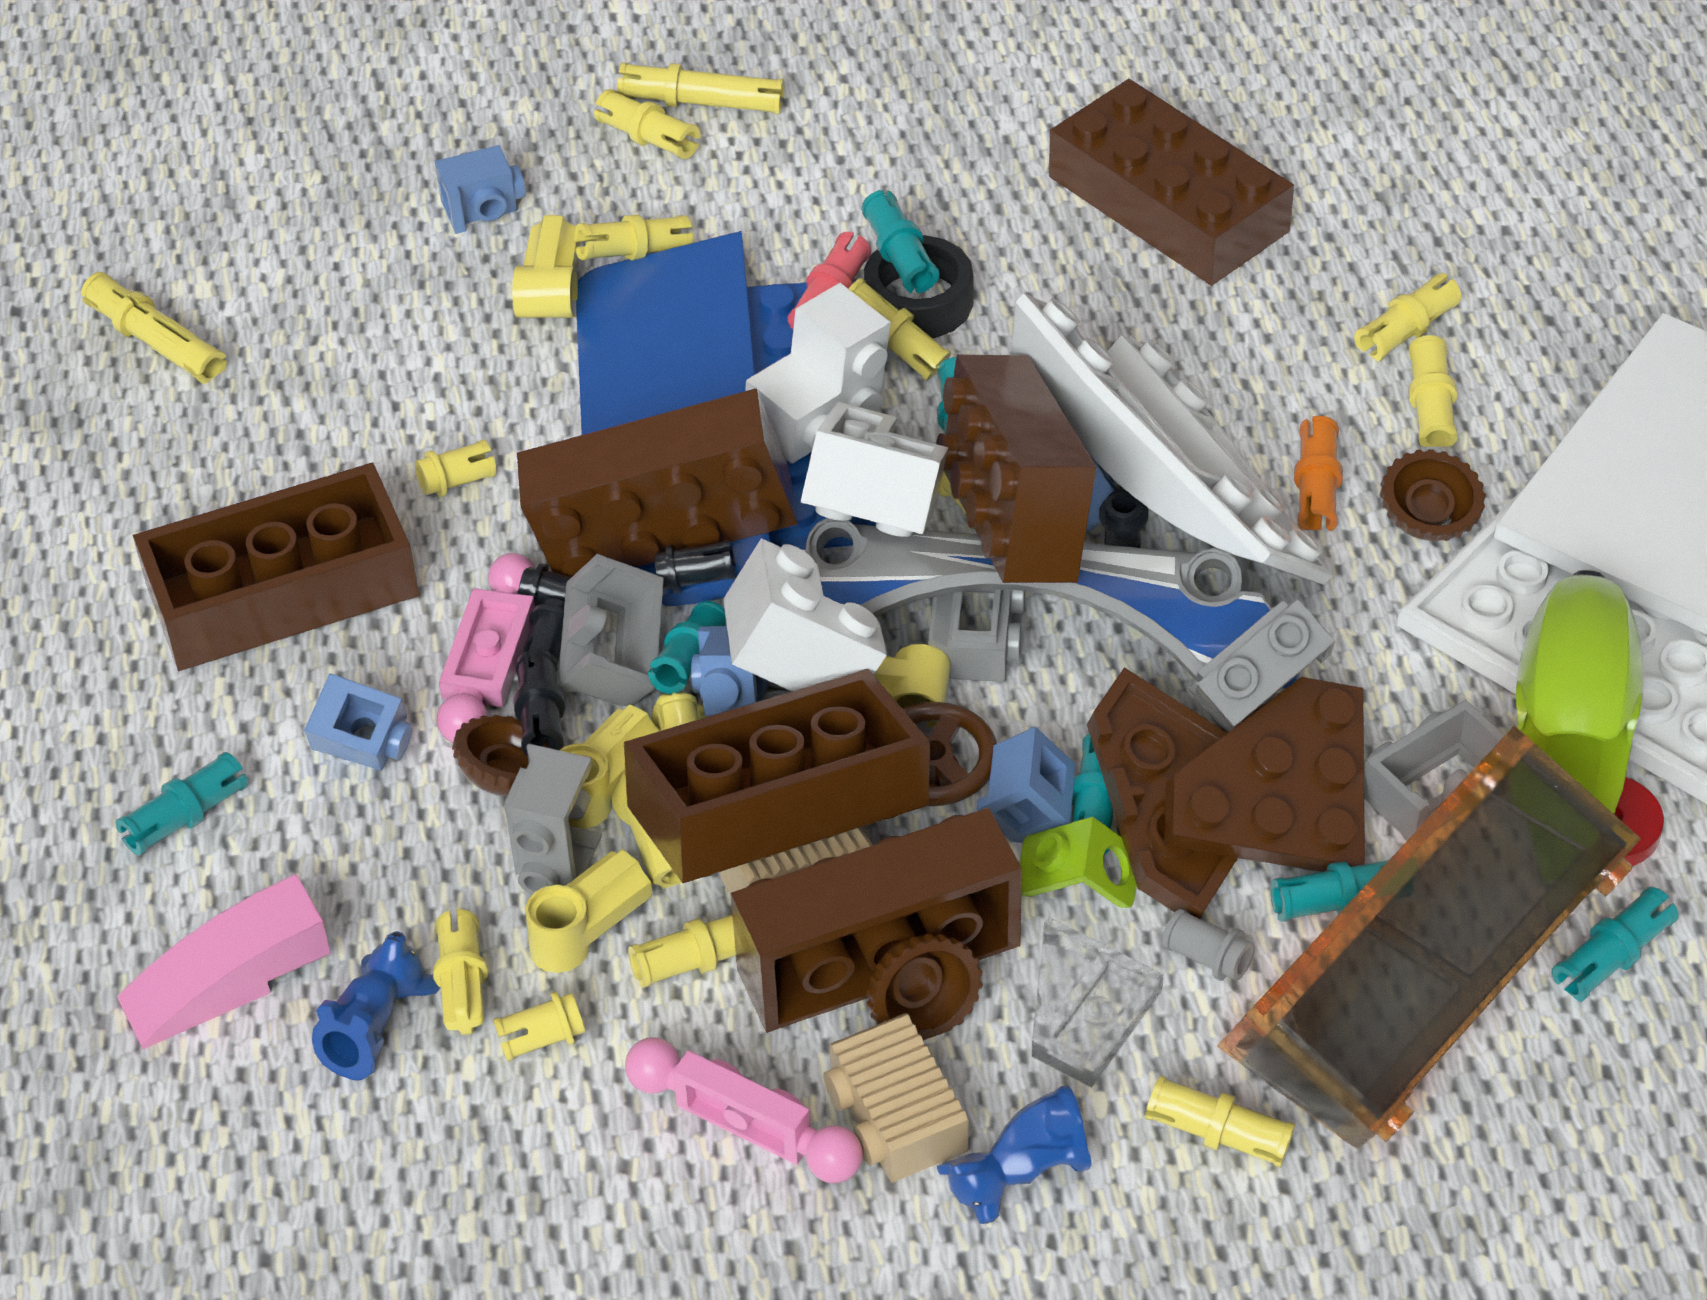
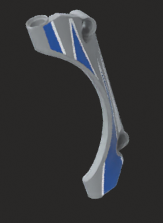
[726,518,1301,723]

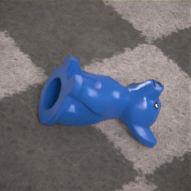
[312,931,441,1081]
[937,1085,1092,1224]

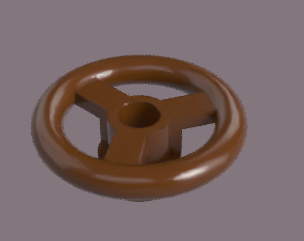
[902,702,997,807]

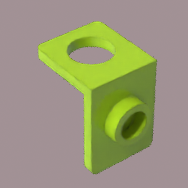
[1020,817,1137,908]

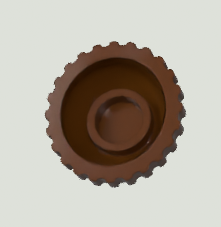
[1379,449,1486,542]
[452,715,549,797]
[866,933,983,1041]

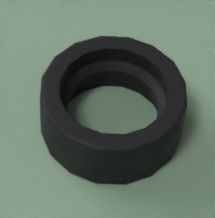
[864,235,974,339]

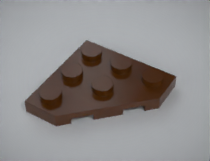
[1087,667,1238,919]
[1164,677,1365,872]

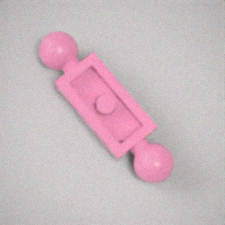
[437,553,535,743]
[625,1037,863,1183]

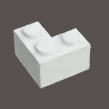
[745,283,891,464]
[801,402,949,537]
[723,538,887,691]

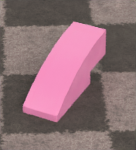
[117,874,331,1049]

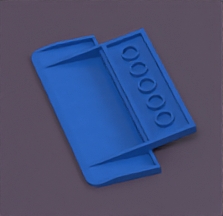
[576,231,878,607]

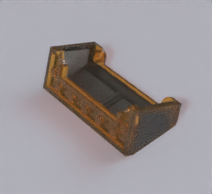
[1217,725,1641,1149]

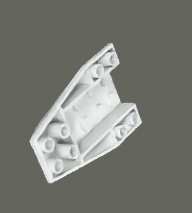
[1011,293,1333,585]

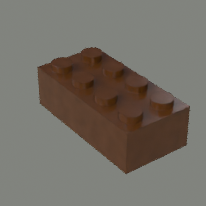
[1049,78,1294,286]
[936,354,1097,583]
[517,388,798,576]
[133,462,419,671]
[624,669,930,883]
[730,807,1022,1033]

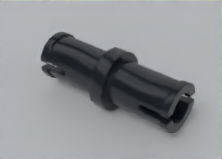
[513,649,566,757]

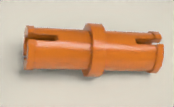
[1294,416,1343,531]

